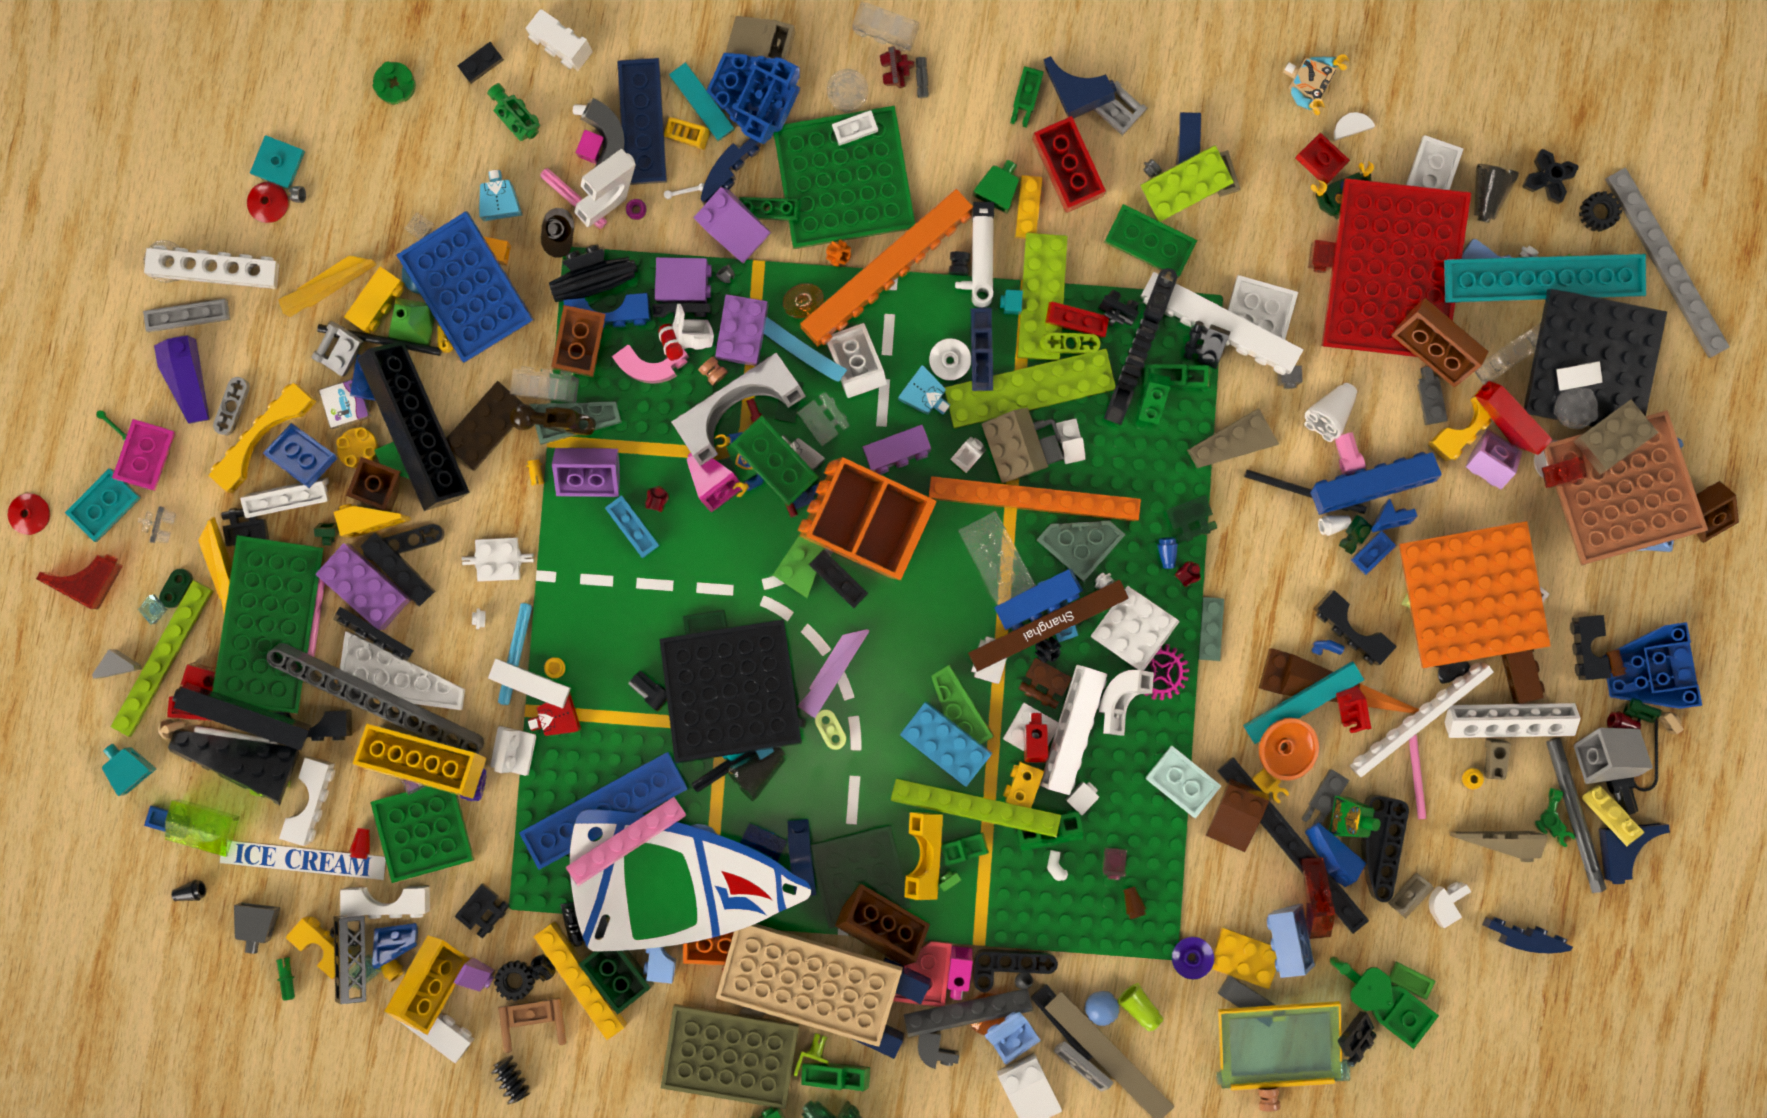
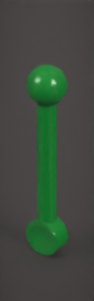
[96,410,127,441]

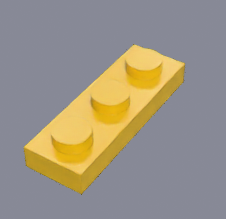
[1015,175,1042,239]

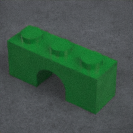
[1017,812,1084,851]

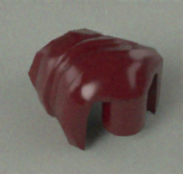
[645,486,669,512]
[1174,561,1201,587]

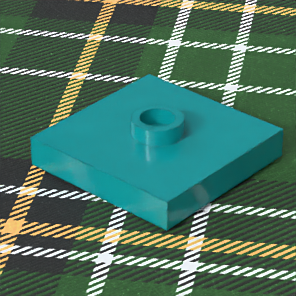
[250,135,305,189]

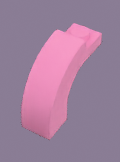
[612,345,689,384]

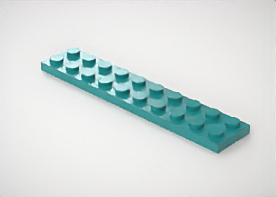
[1444,254,1646,303]

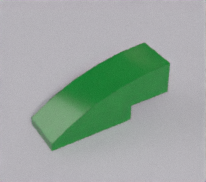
[1144,364,1212,389]
[801,1063,870,1092]

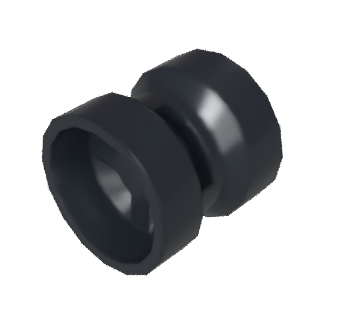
[949,251,971,276]

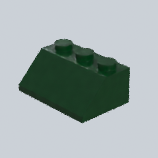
[578,950,654,1015]

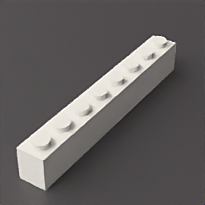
[1140,272,1303,375]

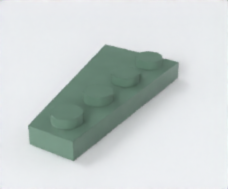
[530,402,622,445]

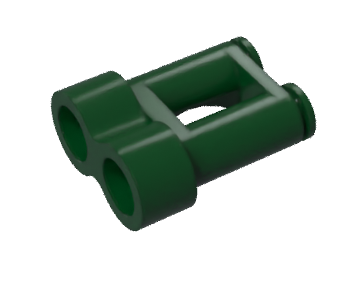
[1623,698,1662,724]

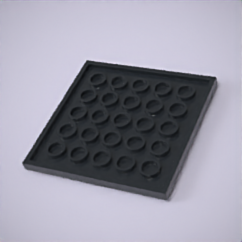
[1524,289,1667,427]
[659,619,802,764]

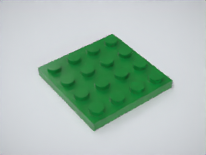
[370,786,475,883]

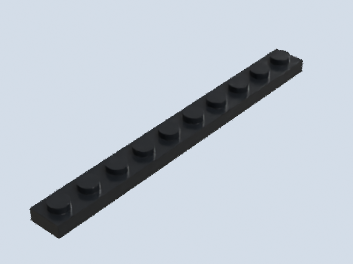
[1216,757,1369,934]

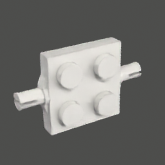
[462,538,534,581]

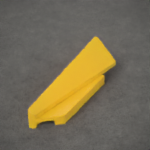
[278,255,377,317]
[198,516,232,612]

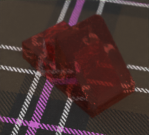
[1542,457,1588,488]

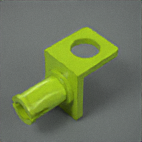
[794,1033,828,1076]

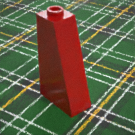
[1475,381,1552,455]

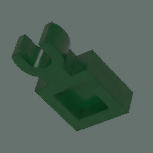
[1339,515,1372,555]

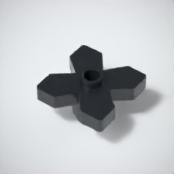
[1522,149,1579,204]

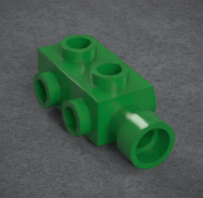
[487,83,540,141]

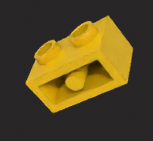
[1003,761,1044,808]

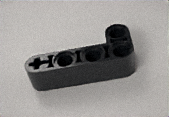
[974,949,1058,992]

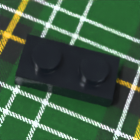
[457,42,504,84]

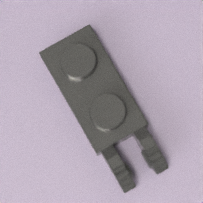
[1302,769,1349,825]

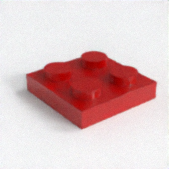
[1295,132,1350,185]

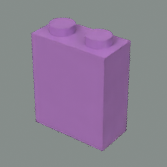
[655,258,712,304]

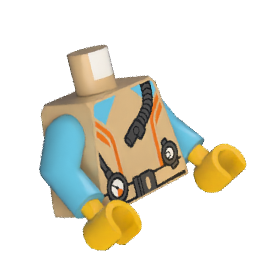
[1283,54,1350,115]

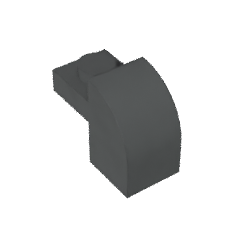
[918,1031,959,1069]

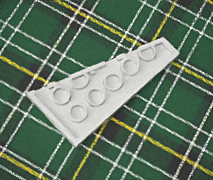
[337,631,465,710]

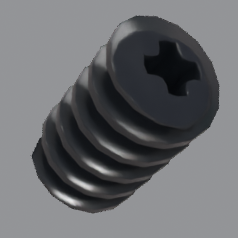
[491,1055,531,1105]

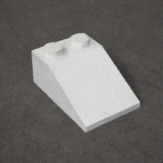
[827,323,887,398]
[997,1053,1062,1118]

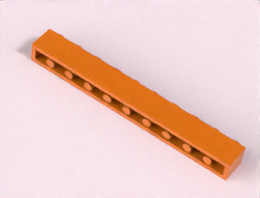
[800,189,973,347]
[929,476,1141,521]

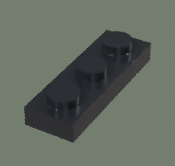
[808,550,868,608]

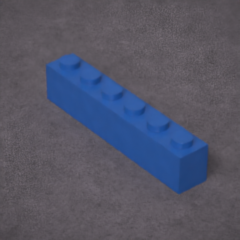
[1310,452,1442,515]

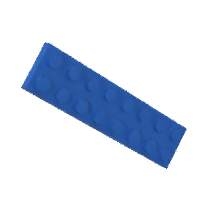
[519,752,688,870]

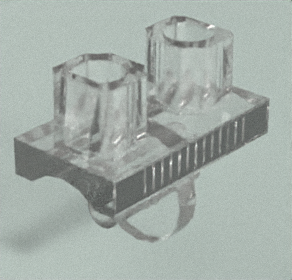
[138,505,176,544]

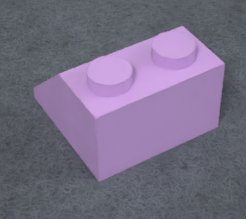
[1466,429,1522,489]

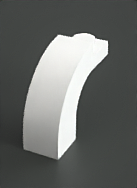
[1099,670,1154,736]

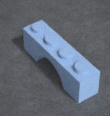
[643,947,676,984]

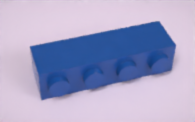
[994,569,1083,631]

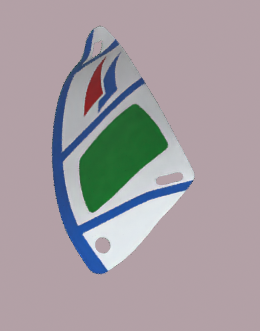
[570,809,811,951]

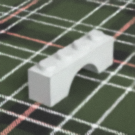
[279,757,335,846]
[340,886,430,919]

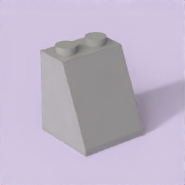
[1573,728,1653,784]

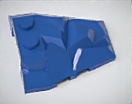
[706,53,800,144]

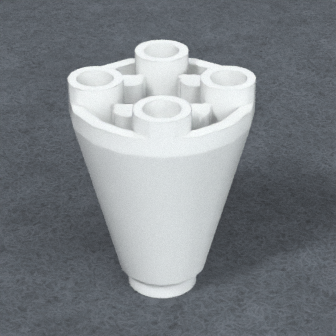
[1304,383,1357,442]

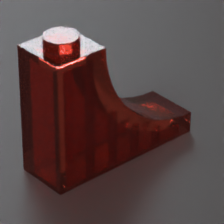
[36,554,123,609]
[1301,857,1336,939]

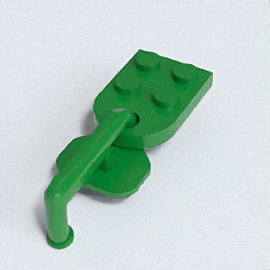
[1329,956,1439,1049]

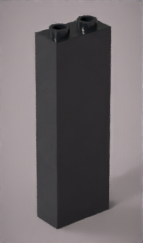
[172,683,312,751]

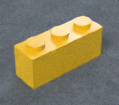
[344,266,405,334]

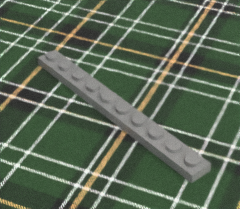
[1605,167,1730,358]

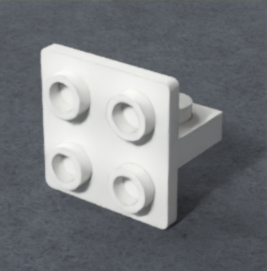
[490,726,536,776]

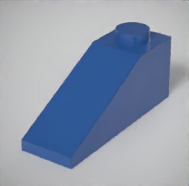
[1305,822,1366,887]

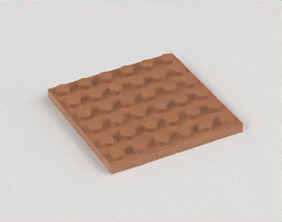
[1543,410,1708,566]

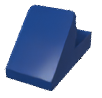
[1371,499,1418,533]

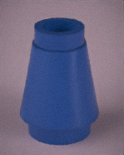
[1157,537,1178,569]

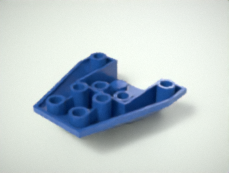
[1602,622,1702,709]

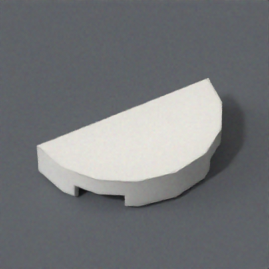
[1334,112,1375,141]

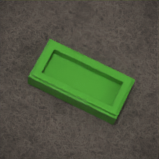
[1389,961,1436,1000]

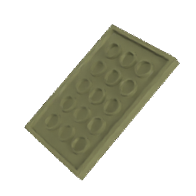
[660,1004,799,1109]

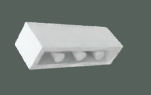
[399,1013,474,1063]

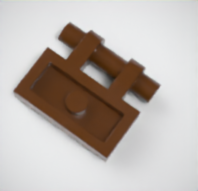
[1018,658,1072,709]

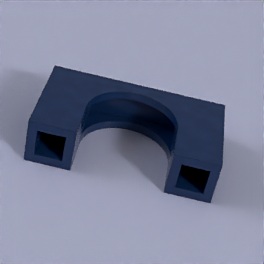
[850,957,931,1059]

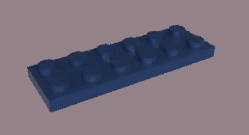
[617,58,667,185]

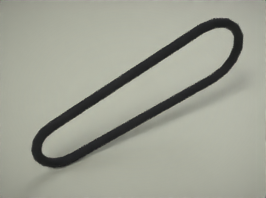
[1633,718,1658,792]

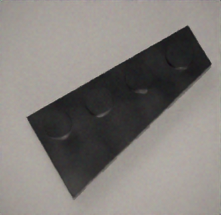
[333,607,414,661]

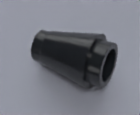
[172,880,206,902]

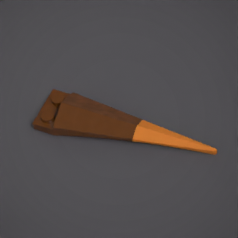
[1259,648,1419,714]

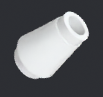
[1318,515,1351,536]

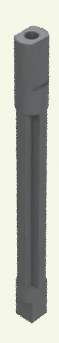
[1546,738,1606,893]

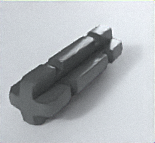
[916,57,929,98]

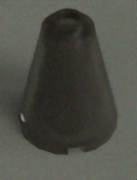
[1474,164,1519,223]
[726,747,786,801]

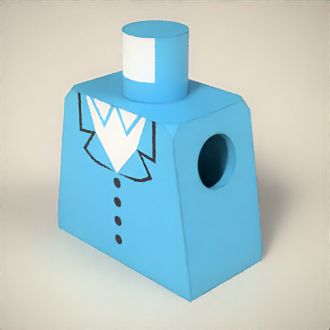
[479,170,523,221]
[898,366,950,415]

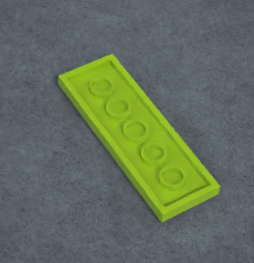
[1018,233,1068,361]

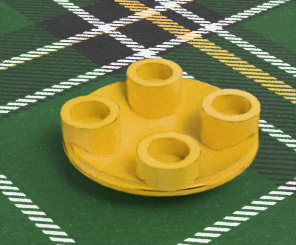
[336,427,378,469]

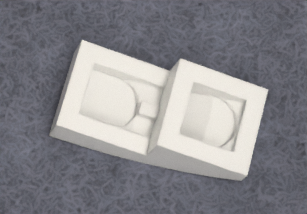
[1556,361,1602,390]

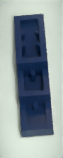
[1176,112,1201,165]
[971,308,993,391]

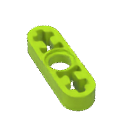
[1040,332,1100,354]

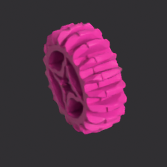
[1144,644,1189,700]

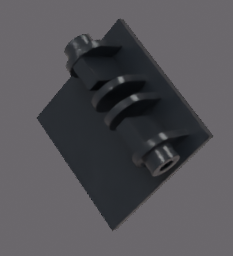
[560,902,608,947]

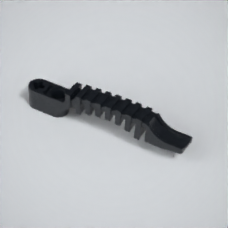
[1103,268,1177,425]

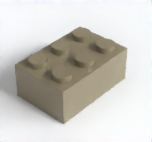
[1574,400,1658,475]
[982,407,1048,483]

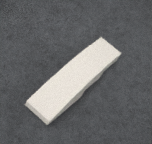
[488,659,571,708]

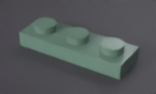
[1199,597,1224,661]

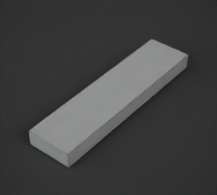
[143,299,230,332]

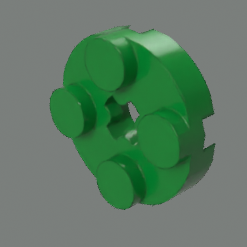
[372,61,416,105]

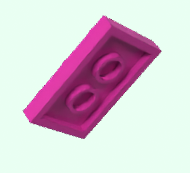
[112,419,175,491]

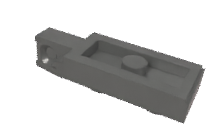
[1417,366,1448,426]

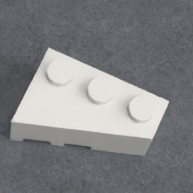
[525,9,593,71]

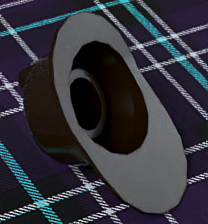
[541,208,574,258]

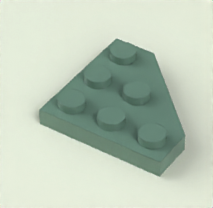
[1036,521,1125,582]

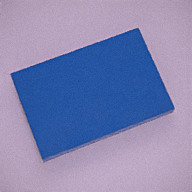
[263,423,337,488]

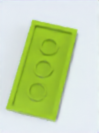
[1140,145,1234,222]

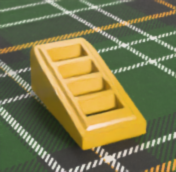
[664,117,710,150]

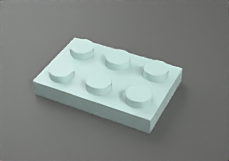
[1145,746,1221,819]

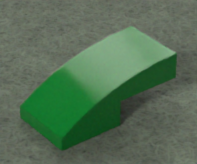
[941,832,989,866]

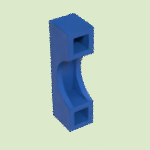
[563,293,651,328]

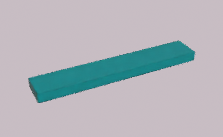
[1243,661,1364,744]

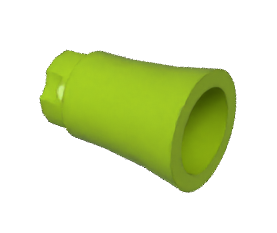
[1117,983,1164,1032]

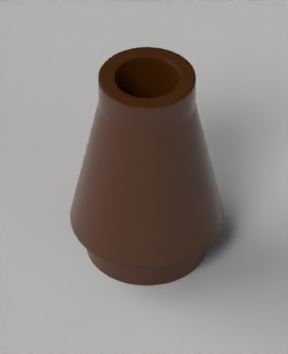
[1123,887,1146,919]

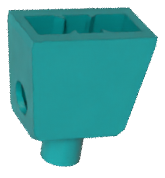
[102,743,156,796]

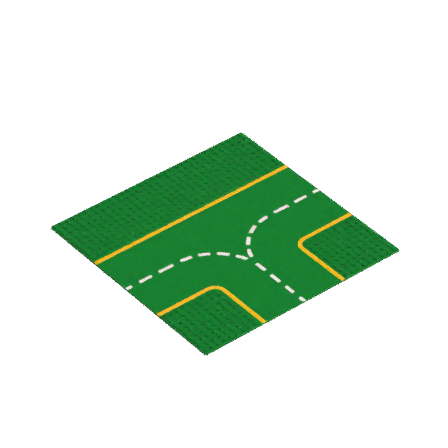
[509,247,1223,960]

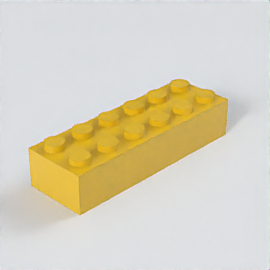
[352,724,486,799]

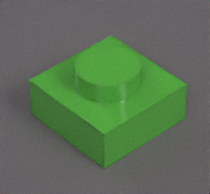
[939,871,961,892]

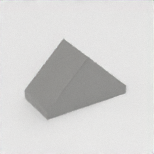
[92,649,142,679]

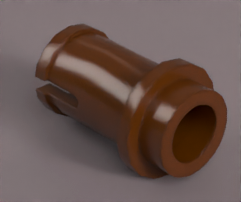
[1606,649,1627,677]

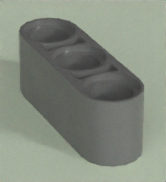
[1218,975,1275,1026]

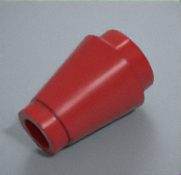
[349,828,370,859]

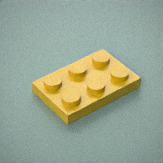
[1212,927,1277,989]

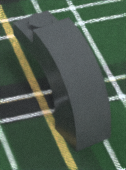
[580,98,624,167]

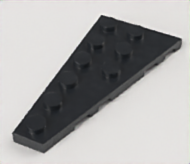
[168,730,299,806]

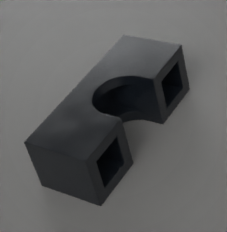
[1570,615,1611,680]

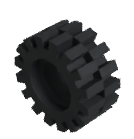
[1579,191,1622,232]
[494,960,535,1001]

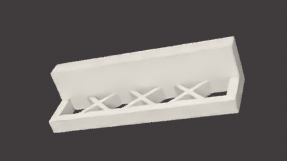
[240,477,329,518]

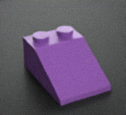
[693,187,771,263]

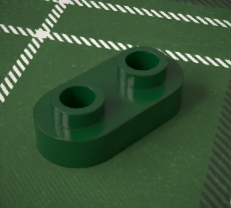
[159,569,193,608]

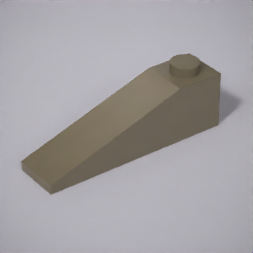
[1450,831,1547,862]

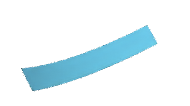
[764,317,848,382]

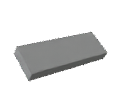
[1053,1041,1114,1091]

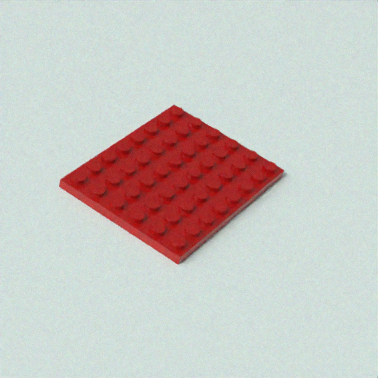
[1321,178,1471,357]

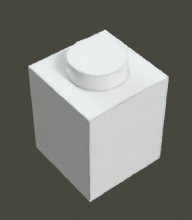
[1065,781,1099,815]

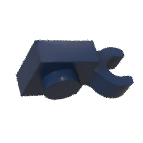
[793,484,819,510]

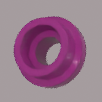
[626,199,647,220]

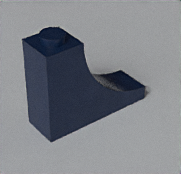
[1043,56,1117,119]
[1599,823,1670,884]

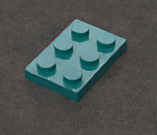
[65,468,141,542]

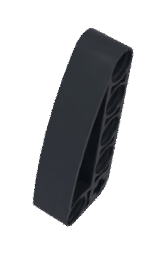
[1361,795,1409,902]

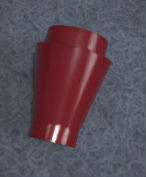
[1607,711,1641,729]

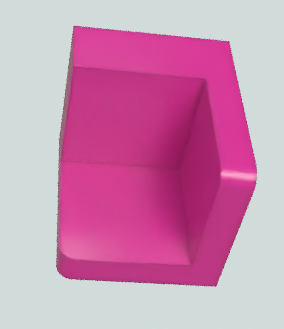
[575,130,604,164]

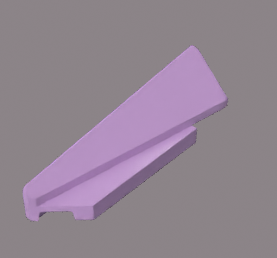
[798,629,870,718]

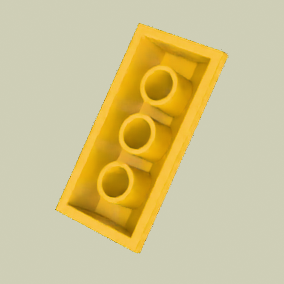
[384,935,470,1035]

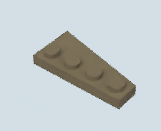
[1187,409,1280,468]

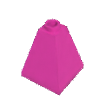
[686,452,742,513]

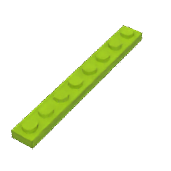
[110,580,214,737]
[891,779,1061,838]

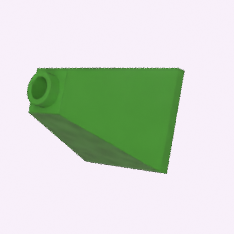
[388,298,435,346]

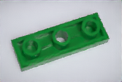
[739,197,801,221]

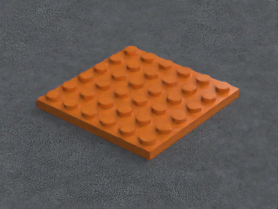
[1399,521,1551,668]

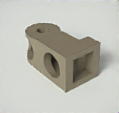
[1485,739,1511,780]

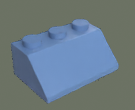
[1267,904,1315,978]

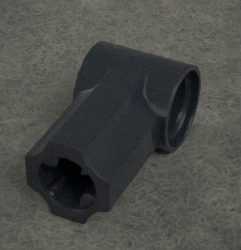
[628,670,667,712]
[1606,777,1638,815]

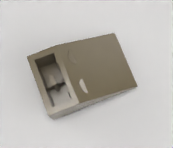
[725,16,795,61]

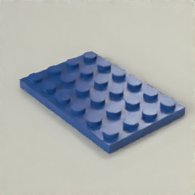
[397,211,534,363]

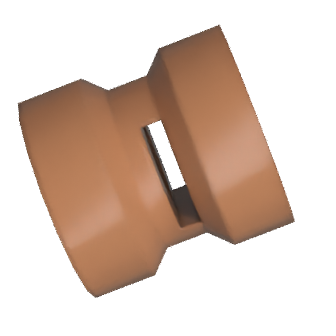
[699,356,728,386]
[1258,1087,1281,1112]

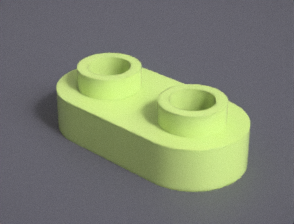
[815,710,846,750]

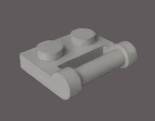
[1094,81,1147,136]
[311,321,364,377]

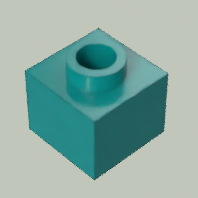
[1000,290,1023,315]

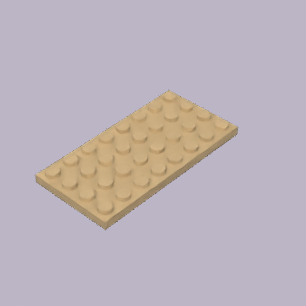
[716,924,903,1047]

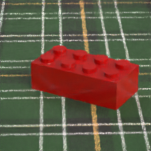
[1032,116,1106,213]

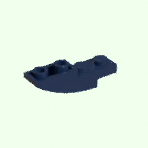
[701,138,761,205]
[1482,917,1573,954]

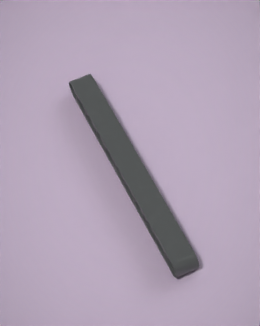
[267,643,484,754]

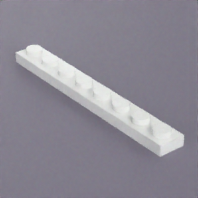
[1350,661,1494,777]

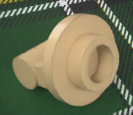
[158,718,184,739]

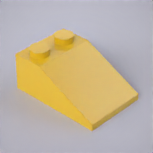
[333,504,411,538]

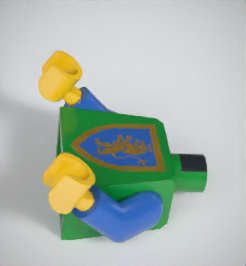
[714,432,764,497]

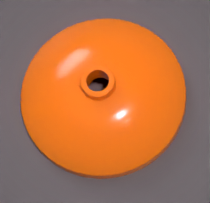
[1259,718,1319,781]

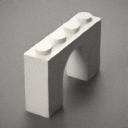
[574,149,636,228]

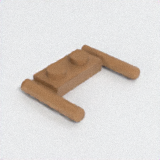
[498,998,567,1053]

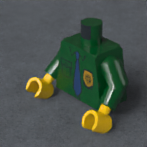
[1311,161,1374,219]

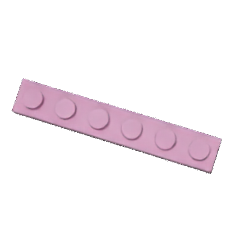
[566,797,686,886]

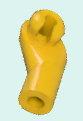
[437,326,453,353]

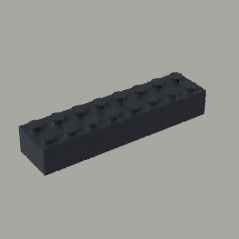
[357,341,470,511]

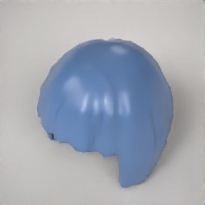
[1084,991,1119,1026]

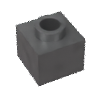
[1277,365,1303,389]

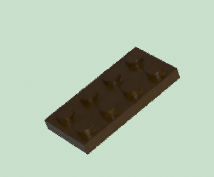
[446,381,524,471]

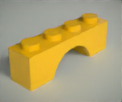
[1427,384,1492,461]
[904,812,943,900]

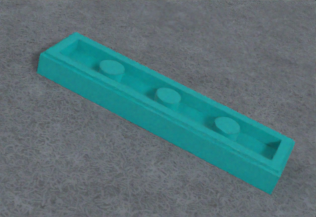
[669,62,735,142]

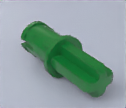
[276,957,295,1001]

